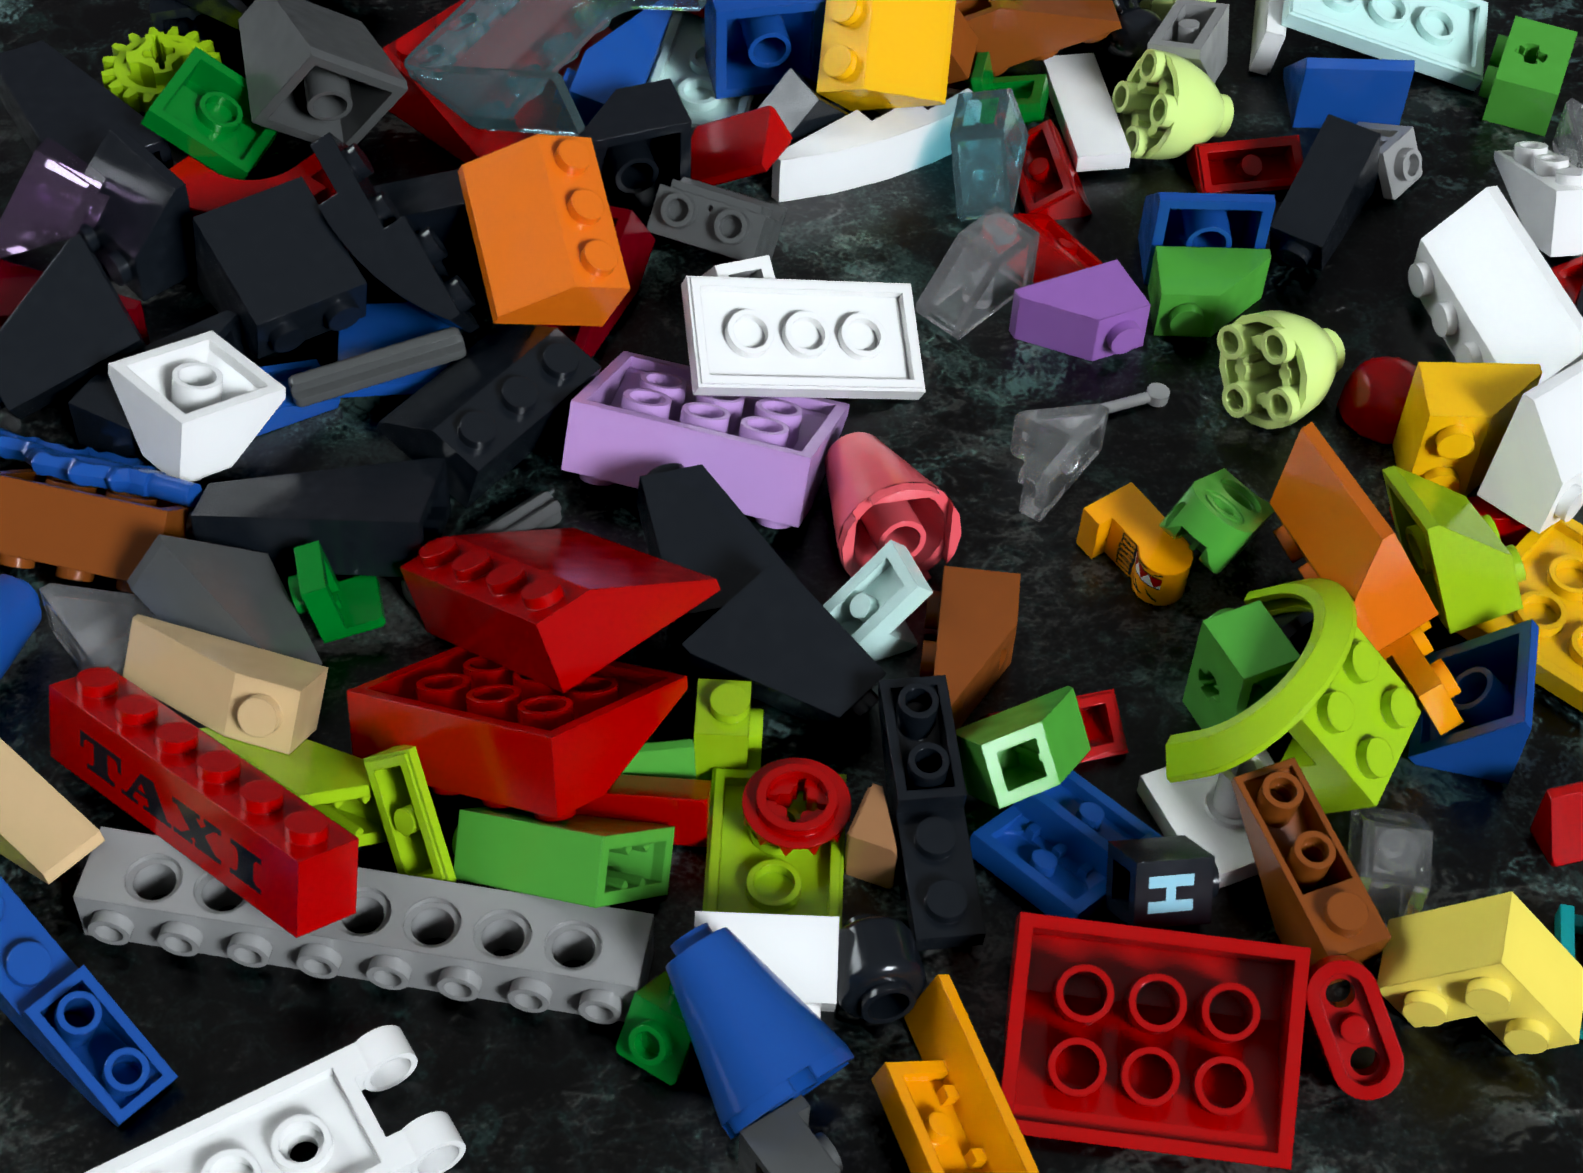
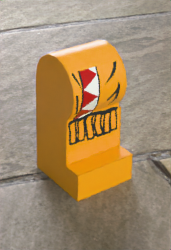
[1076,482,1194,606]

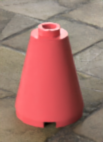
[824,432,962,581]

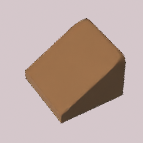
[844,783,897,889]

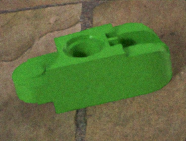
[1159,468,1274,574]

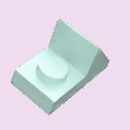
[823,540,933,661]

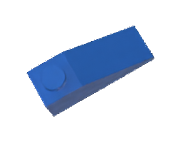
[556,0,677,132]

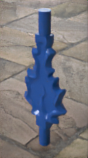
[0,428,202,508]

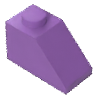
[1009,259,1151,361]

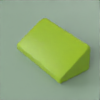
[363,744,457,882]

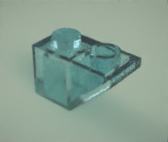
[950,88,1029,221]

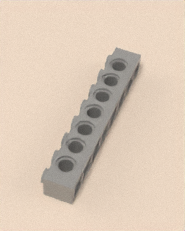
[73,826,654,1024]

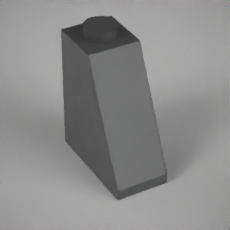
[127,534,323,665]

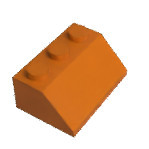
[458,134,631,327]
[1270,422,1439,651]

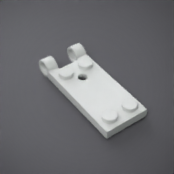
[84,1025,466,1173]

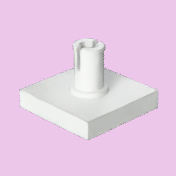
[1137,749,1275,889]

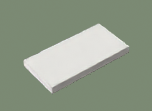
[681,276,926,400]

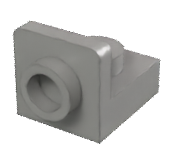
[1356,122,1423,200]

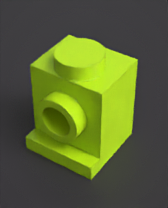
[694,678,764,780]

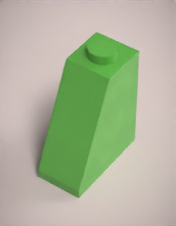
[452,806,675,908]

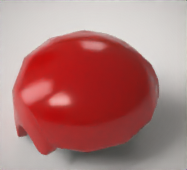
[1337,356,1416,444]

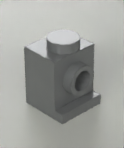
[738,1095,843,1173]

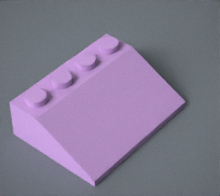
[561,351,850,529]

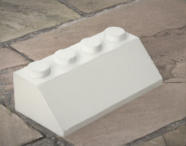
[1408,185,1583,385]

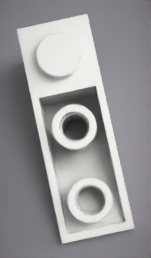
[1494,141,1583,257]

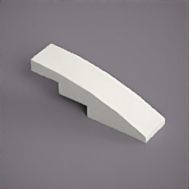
[771,88,983,203]

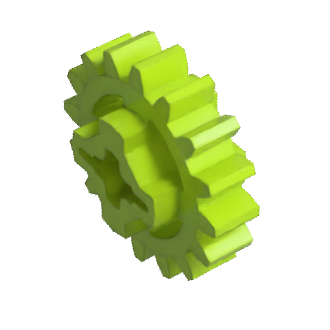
[101,26,222,113]

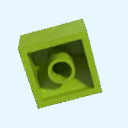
[1382,465,1526,634]

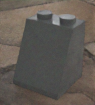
[238,0,408,146]

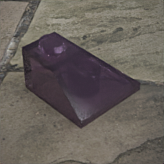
[0,137,110,259]

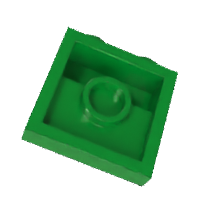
[141,47,279,180]

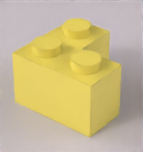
[1377,891,1583,1055]

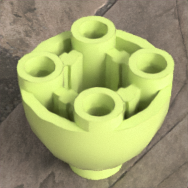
[1112,49,1234,160]
[1217,310,1345,430]

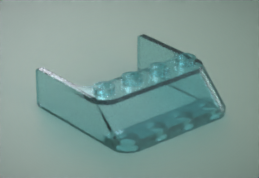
[404,0,707,136]

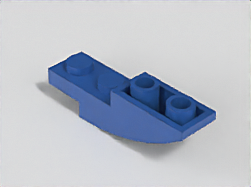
[0,876,178,1127]

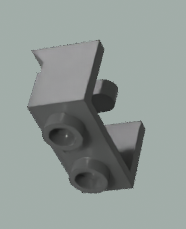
[647,176,787,260]

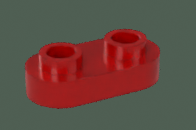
[1306,955,1404,1100]

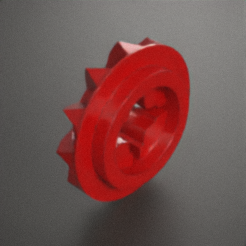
[742,758,852,857]

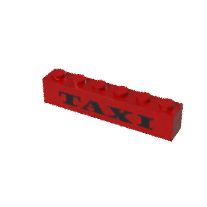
[49,666,359,938]

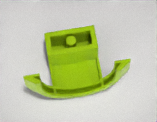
[1165,578,1424,814]

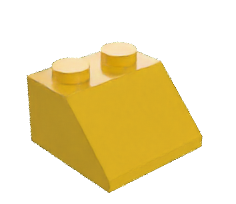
[816,0,956,111]
[1392,362,1542,496]

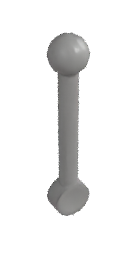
[1057,382,1170,429]

